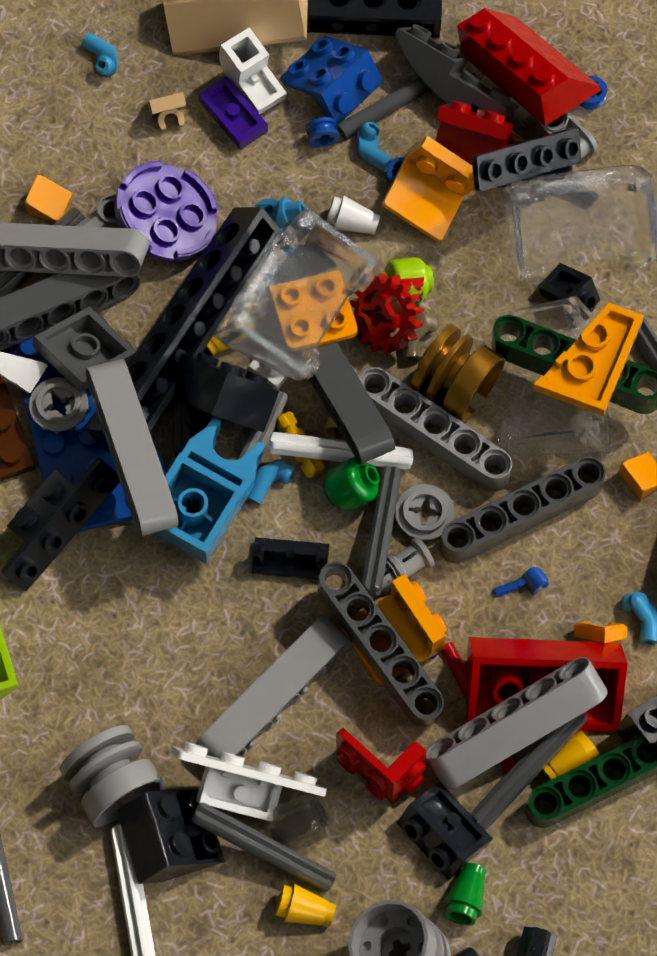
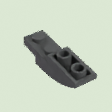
[395,24,519,120]

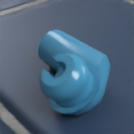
[82,32,118,77]
[356,122,393,173]
[248,459,295,504]
[621,591,657,645]

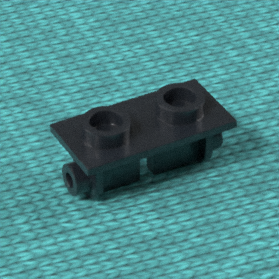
[251,537,330,580]

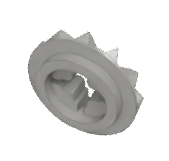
[29,377,89,435]
[395,484,455,541]

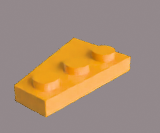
[533,303,644,416]

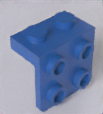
[280,37,383,124]

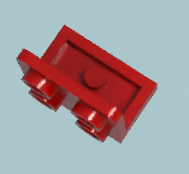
[435,100,513,190]
[336,728,427,804]

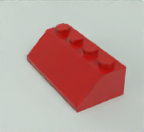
[457,8,601,126]
[466,637,628,732]

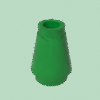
[444,863,486,925]

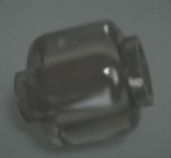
[269,794,330,852]

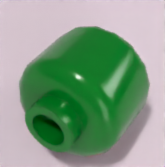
[323,457,380,511]

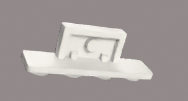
[170,742,327,822]

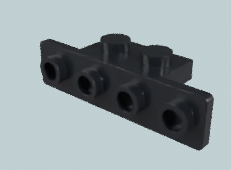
[472,128,581,191]
[1,458,120,591]

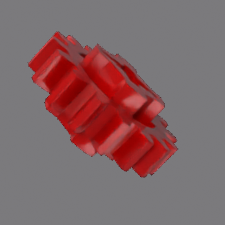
[349,273,424,354]

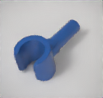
[494,567,549,597]

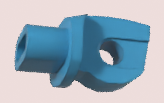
[255,197,308,230]

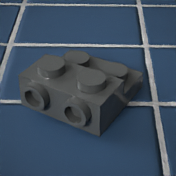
[32,307,137,392]

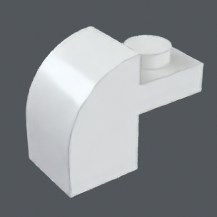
[219,27,287,115]

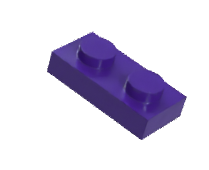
[198,76,268,149]

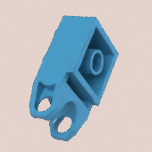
[153,417,266,564]

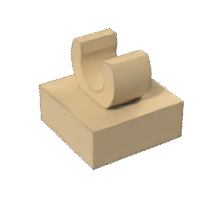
[146,92,186,130]

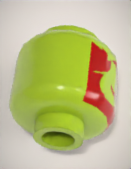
[379,257,434,303]

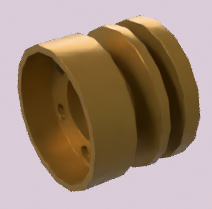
[411,324,506,422]

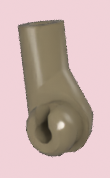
[403,312,438,362]

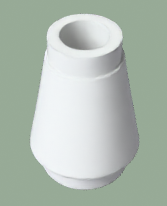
[326,196,380,235]

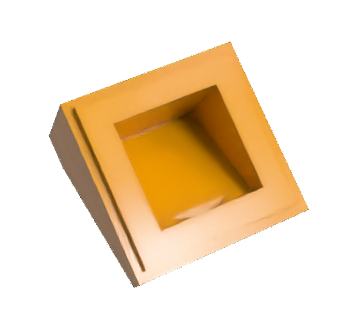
[25,174,73,223]
[618,452,657,500]

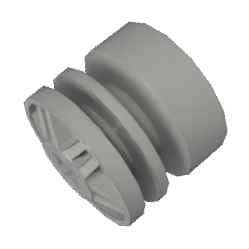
[59,725,164,827]
[348,900,451,956]

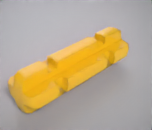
[276,411,325,479]

